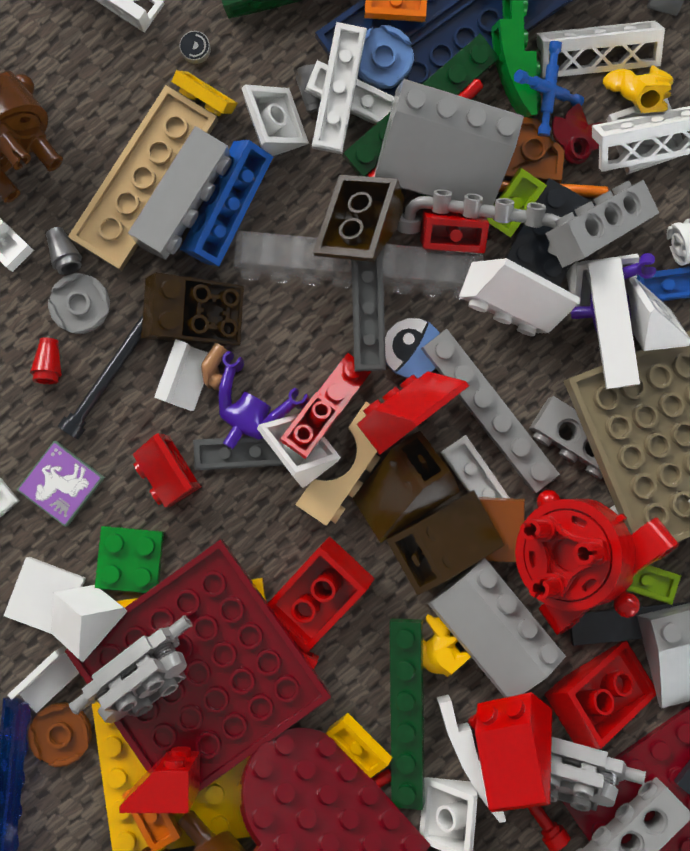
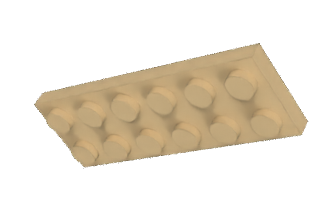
[68,85,218,271]

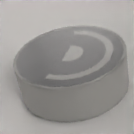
[180,31,211,64]

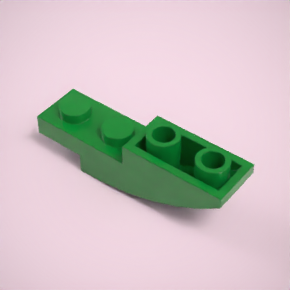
[491,0,541,118]

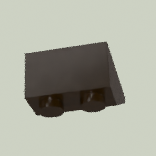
[313,175,405,262]

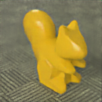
[603,65,674,113]
[423,614,471,677]

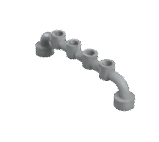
[397,189,561,256]

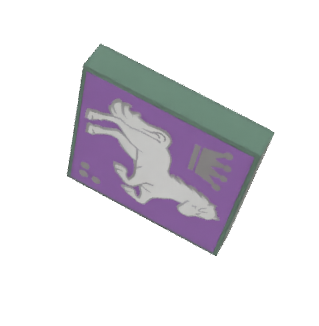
[17,441,105,527]

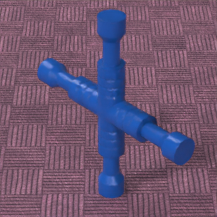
[514,41,584,137]

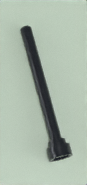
[58,314,143,440]

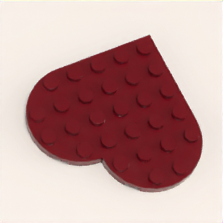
[240,728,430,851]

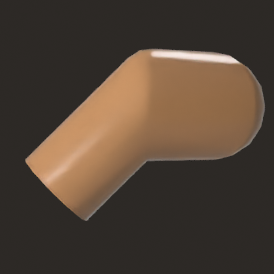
[201,343,228,391]

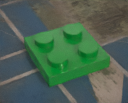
[95,526,164,593]

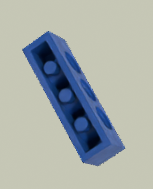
[180,140,273,266]

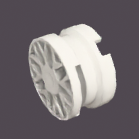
[667,218,690,266]

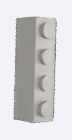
[128,126,232,260]
[428,558,566,698]

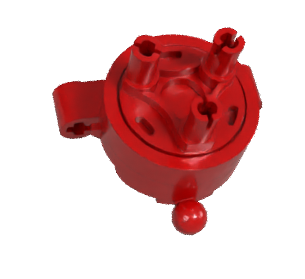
[515,490,679,636]

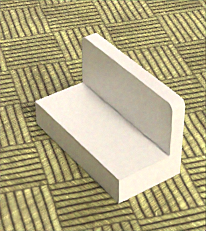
[154,339,208,411]
[7,646,79,713]

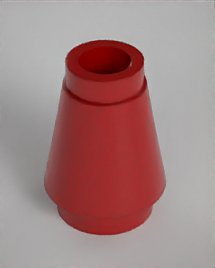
[30,338,62,385]

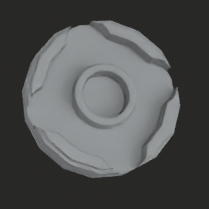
[48,273,110,334]

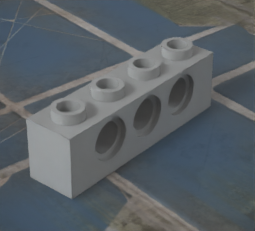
[545,180,659,268]
[529,396,603,480]
[576,777,690,851]

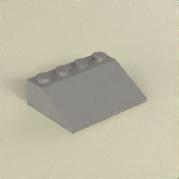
[374,79,524,205]
[637,603,690,708]

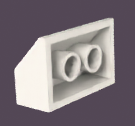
[459,258,581,336]

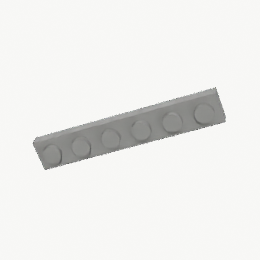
[421,329,560,493]

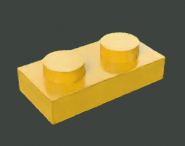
[171,70,238,116]
[325,713,393,778]

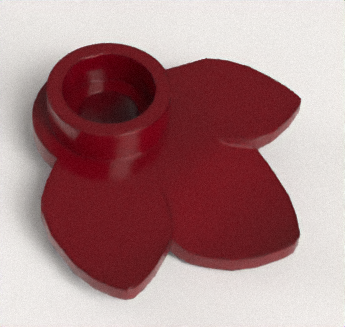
[551,104,602,165]

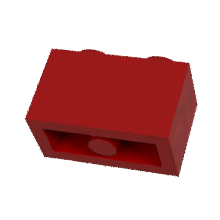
[420,210,489,253]

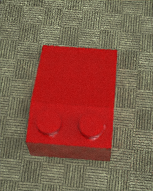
[268,536,375,654]
[544,640,656,749]
[475,692,552,812]

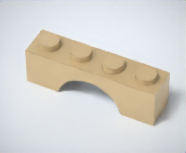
[296,402,381,526]

